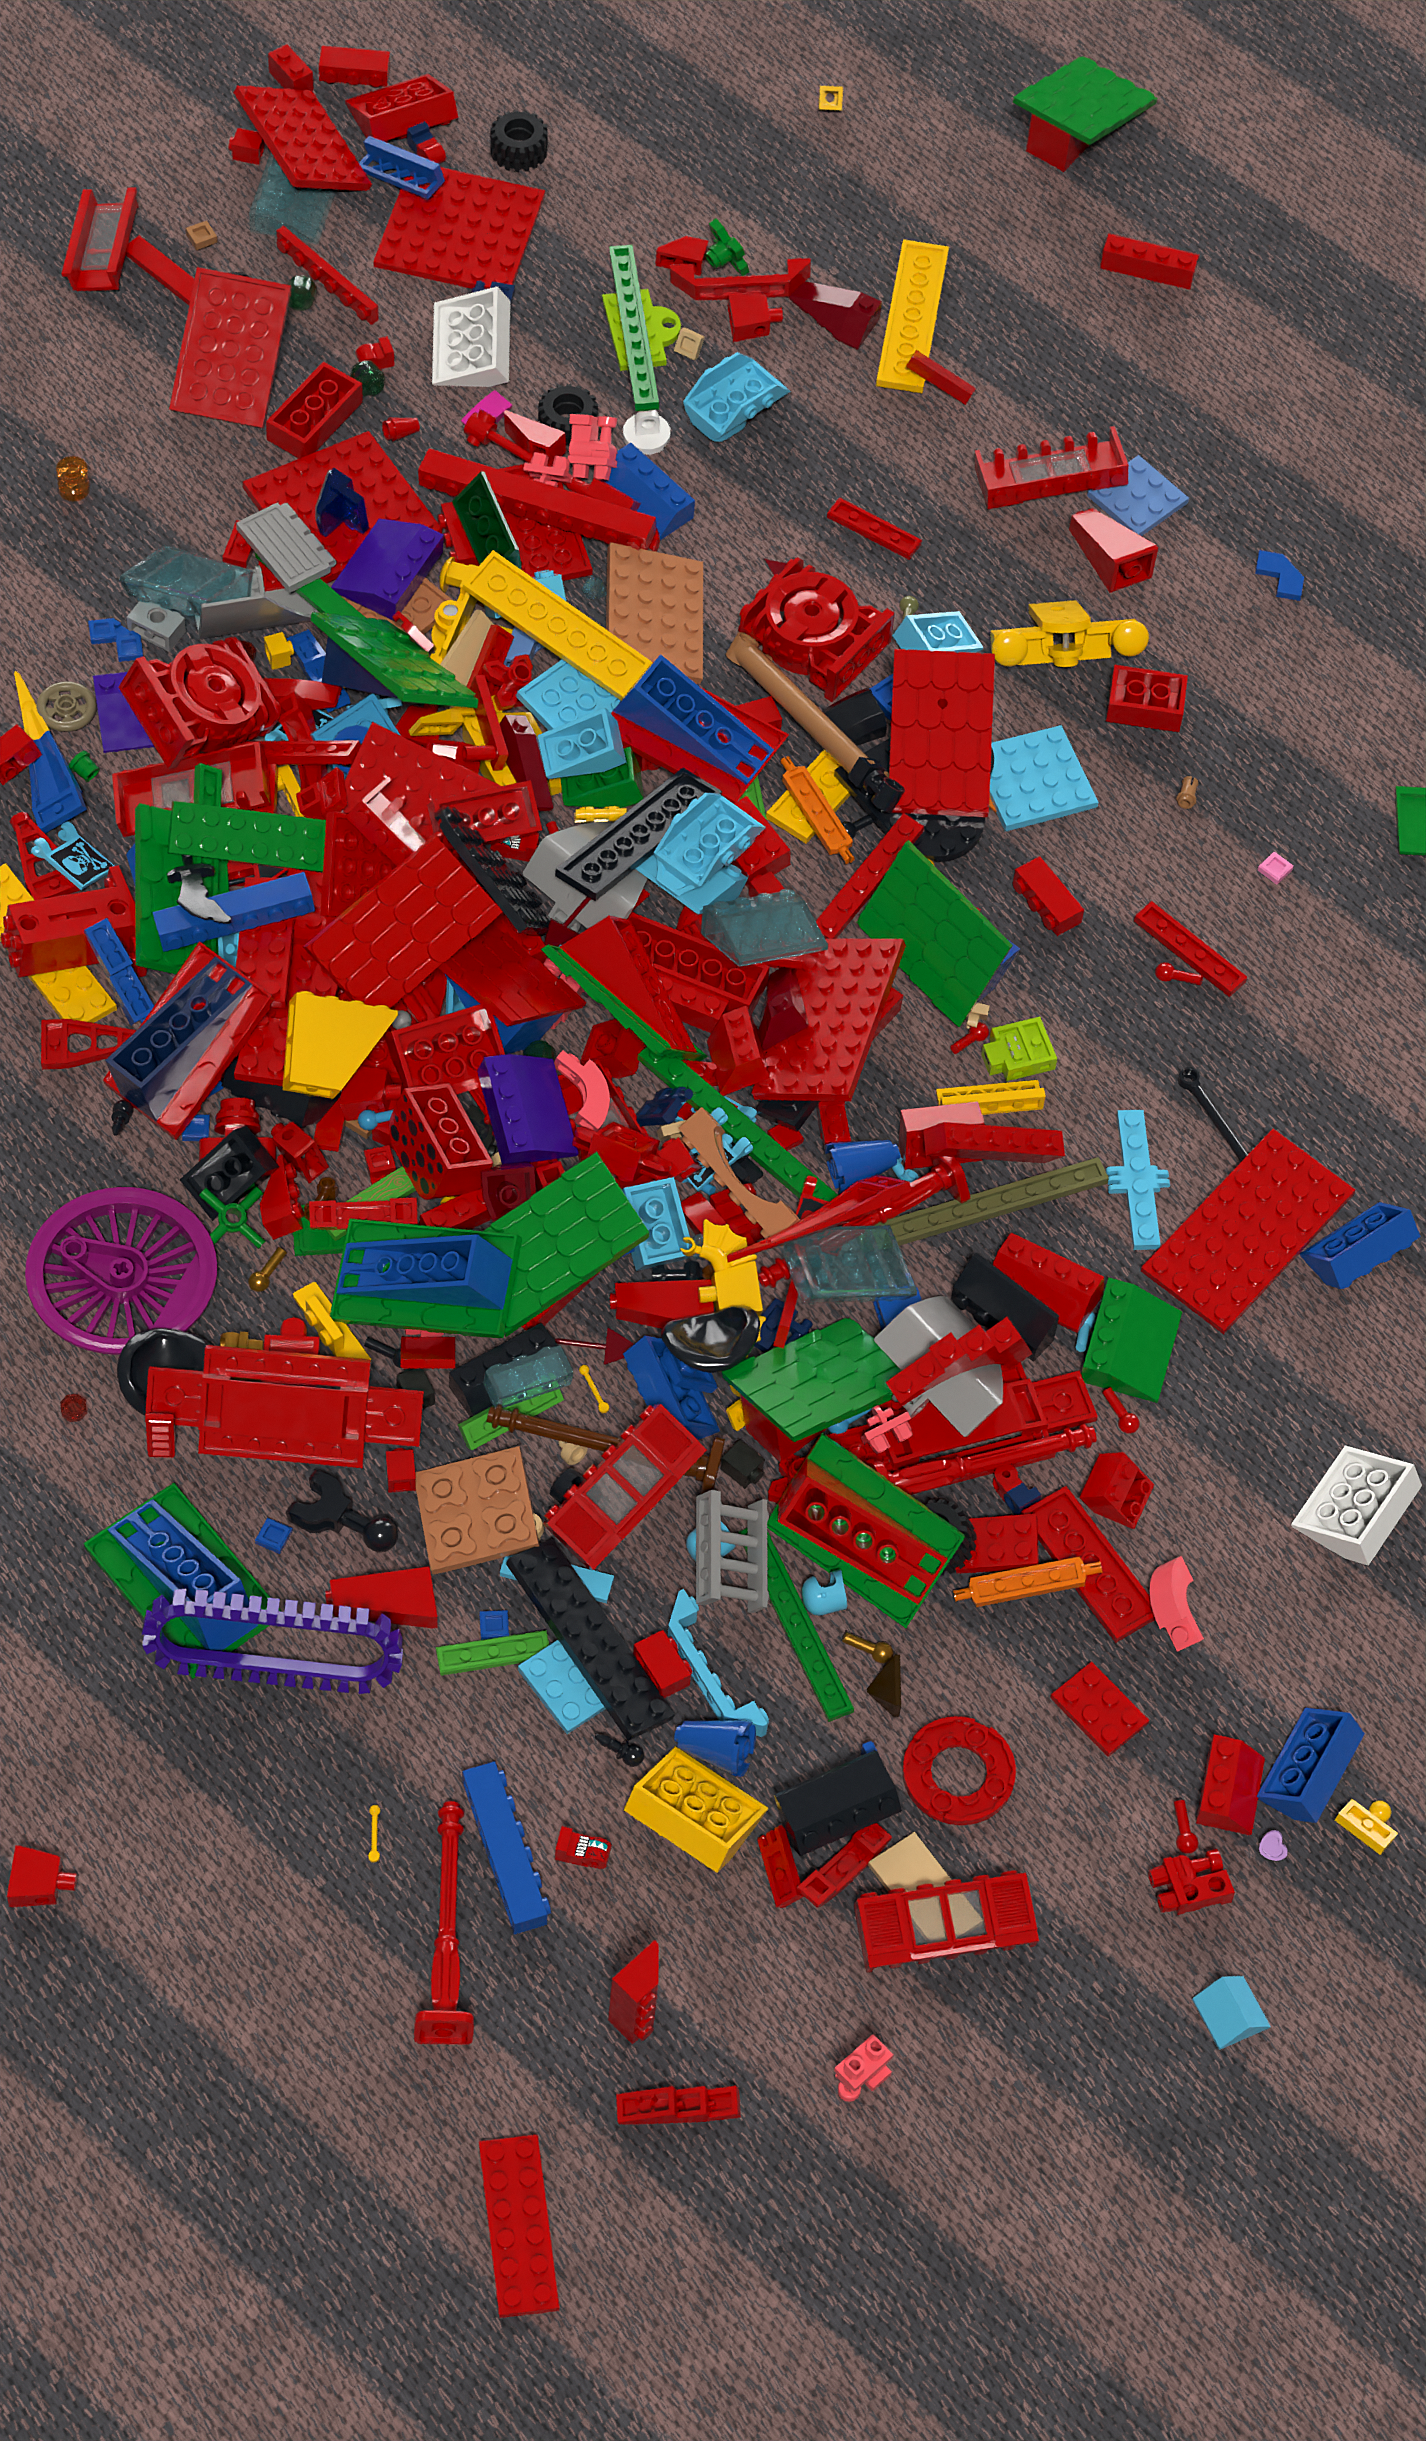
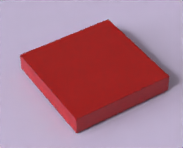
[401,1337,455,1369]

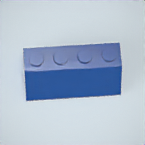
[603,442,695,540]
[1300,1202,1421,1289]
[623,1336,720,1440]
[1257,1708,1365,1823]

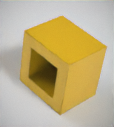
[818,86,843,110]
[264,632,294,670]

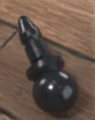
[111,1100,134,1136]
[595,1734,644,1767]

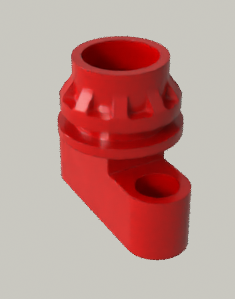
[199,1098,276,1162]

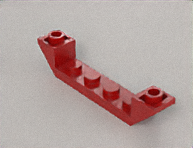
[670,258,811,300]

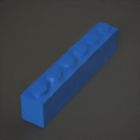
[152,872,315,952]
[462,1762,551,1934]

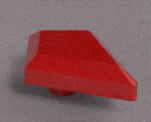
[682,1060,718,1087]

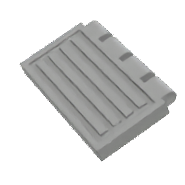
[236,502,336,593]

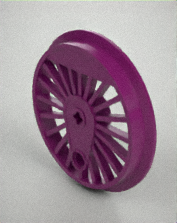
[25,1187,217,1355]

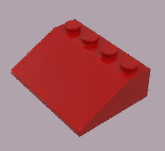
[345,74,459,143]
[384,1004,505,1095]

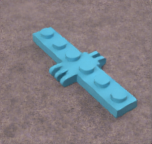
[1106,1110,1170,1250]

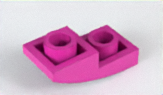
[461,390,513,425]

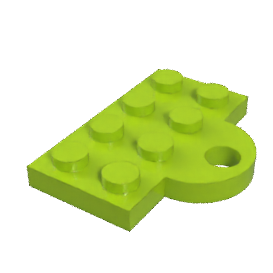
[602,289,681,371]

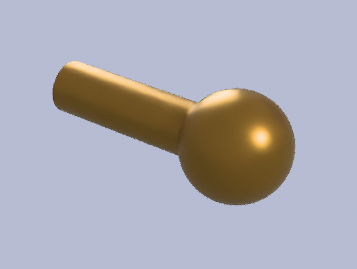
[248,1247,287,1292]
[842,1632,893,1663]

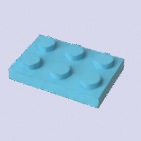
[518,1640,605,1734]

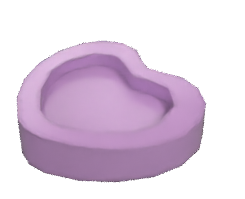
[1259,1830,1288,1861]

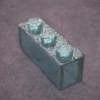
[483,1345,574,1408]

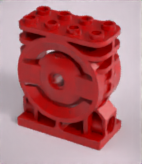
[738,557,895,702]
[119,636,281,769]

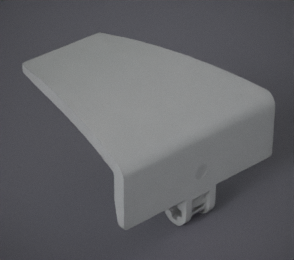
[192,565,320,639]
[523,822,647,932]
[874,1296,1003,1437]

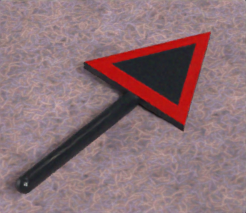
[228,864,289,886]

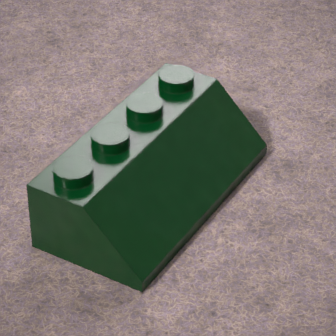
[452,471,522,569]

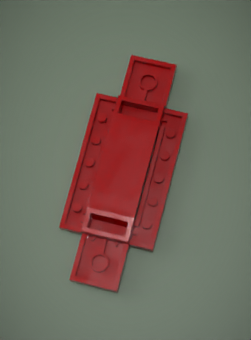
[234,868,339,1086]
[145,1345,424,1468]
[826,1362,1098,1495]

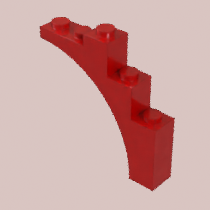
[886,1317,1033,1406]

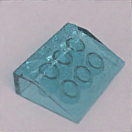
[249,152,337,245]
[701,889,828,967]

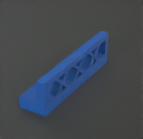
[359,136,445,199]

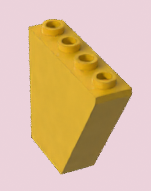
[282,991,398,1099]

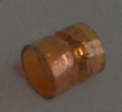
[56,456,90,502]

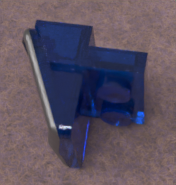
[315,468,369,537]

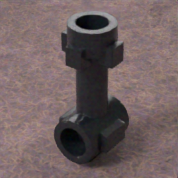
[652,1261,703,1282]

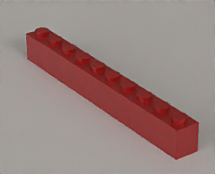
[418,448,656,551]

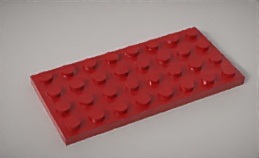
[752,939,906,1101]
[1141,1128,1356,1335]

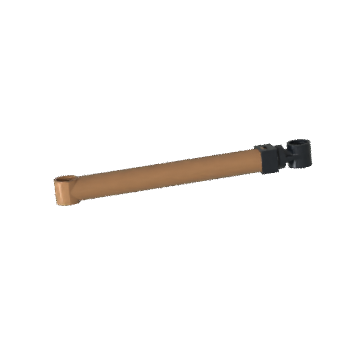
[726,632,905,813]

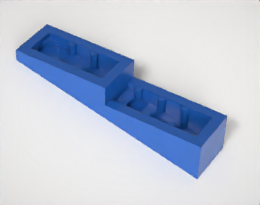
[84,918,154,1026]

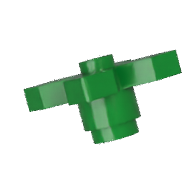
[705,218,750,276]

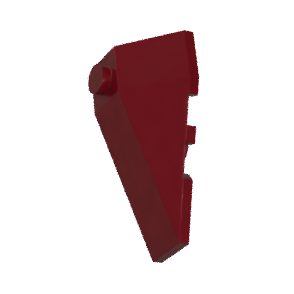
[787,281,882,350]
[500,715,554,811]
[758,967,809,1051]
[481,1162,536,1222]

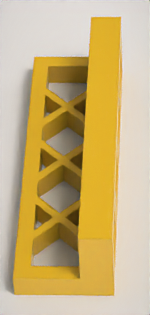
[936,1080,1046,1115]

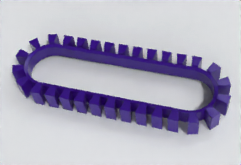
[142,1589,403,1694]

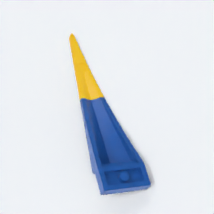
[14,671,87,833]

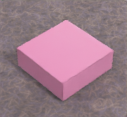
[1258,852,1294,885]

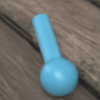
[1075,1311,1096,1352]

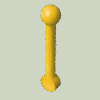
[579,1365,609,1413]
[368,1805,381,1863]

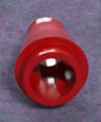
[382,417,420,441]

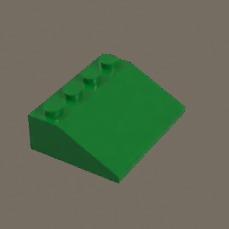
[1081,1277,1182,1403]

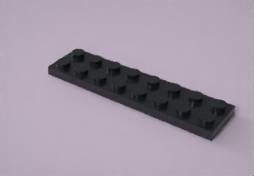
[555,768,723,901]
[506,1539,675,1741]

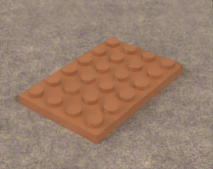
[606,542,703,684]

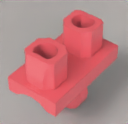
[523,452,573,487]
[860,1405,913,1455]

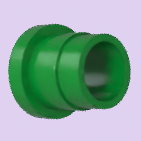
[68,750,100,782]

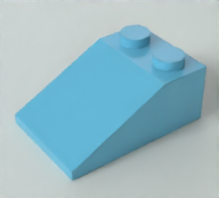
[892,611,984,653]
[538,708,627,779]

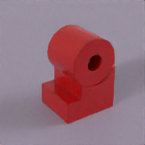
[355,336,394,372]

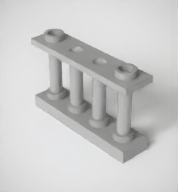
[696,1490,769,1613]

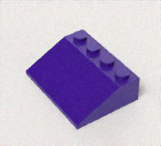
[331,519,444,621]
[93,672,187,753]
[477,1054,579,1164]

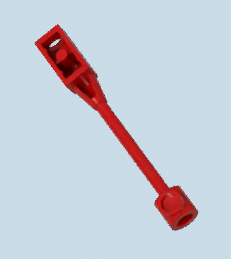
[464,409,641,511]

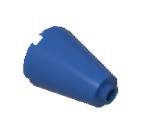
[825,1140,900,1194]
[674,1720,756,1777]

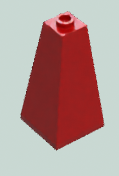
[1069,508,1158,593]

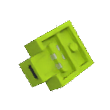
[981,1017,1057,1081]

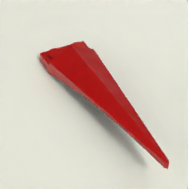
[727,1175,911,1263]

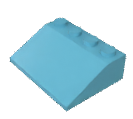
[636,854,748,915]

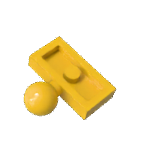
[1334,1799,1398,1855]

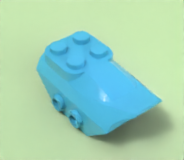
[683,352,791,442]
[654,793,766,897]

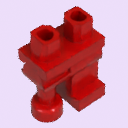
[709,1183,765,1246]
[1148,1849,1235,1915]

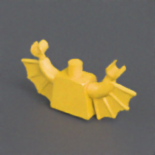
[680,1219,766,1358]

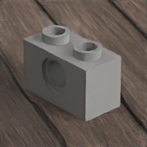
[127,597,186,652]

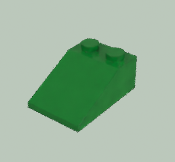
[561,746,644,808]

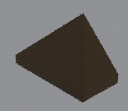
[867,1655,901,1717]

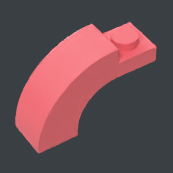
[554,1050,610,1132]
[1150,1556,1204,1652]

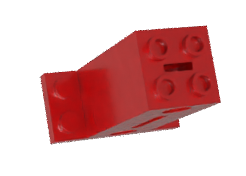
[1,865,147,978]

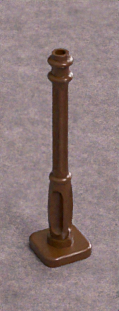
[487,1404,725,1495]

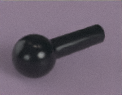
[842,815,874,839]
[364,1337,402,1369]

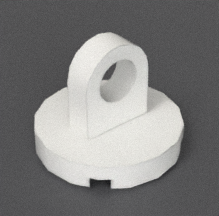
[623,410,670,455]

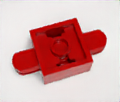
[572,1122,673,1182]
[261,1317,320,1388]

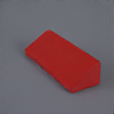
[906,350,976,405]

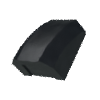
[822,688,887,746]

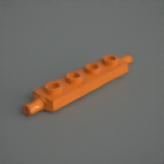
[780,756,855,864]
[953,1557,1102,1607]

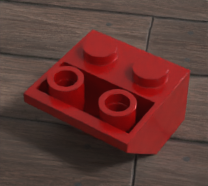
[1079,1452,1154,1529]

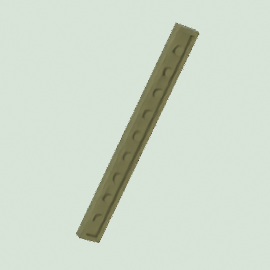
[855,1157,1109,1256]

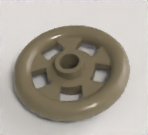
[36,681,96,732]

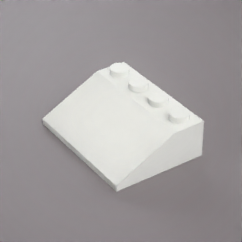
[432,286,510,387]
[1291,1446,1422,1566]

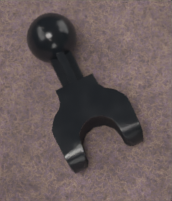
[286,1470,398,1553]

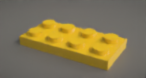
[766,749,851,844]

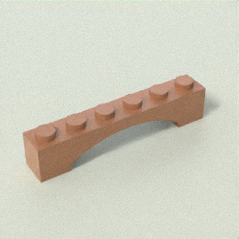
[679,1107,800,1247]

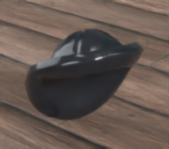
[661,1305,760,1373]
[117,1328,209,1416]

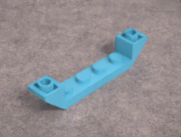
[667,1589,769,1737]

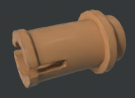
[1177,776,1199,809]

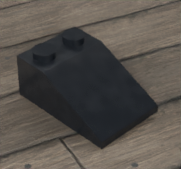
[180,1126,279,1221]

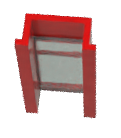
[61,187,139,291]

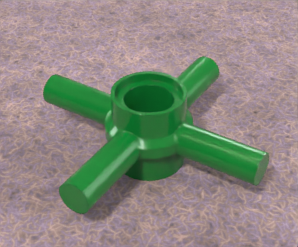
[199,1187,266,1249]

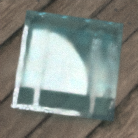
[119,545,253,616]
[783,1225,917,1304]

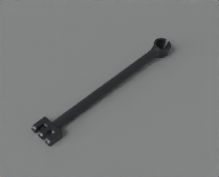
[1178,1067,1248,1161]

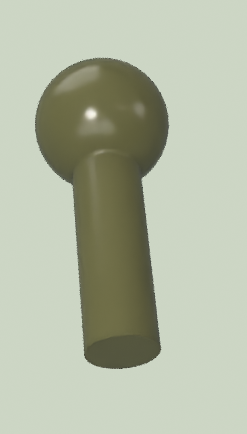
[899,596,919,621]

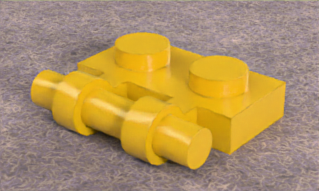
[574,806,627,823]

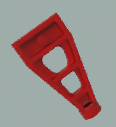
[10,812,80,900]
[41,1019,136,1070]

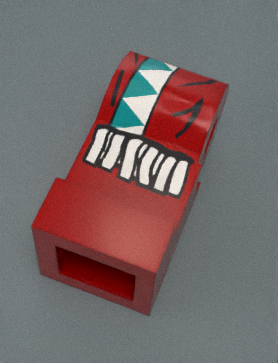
[490,832,540,862]
[555,1826,612,1869]

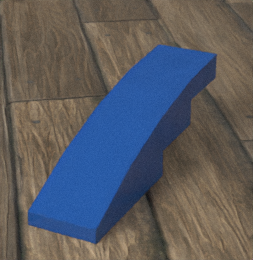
[286,629,351,712]

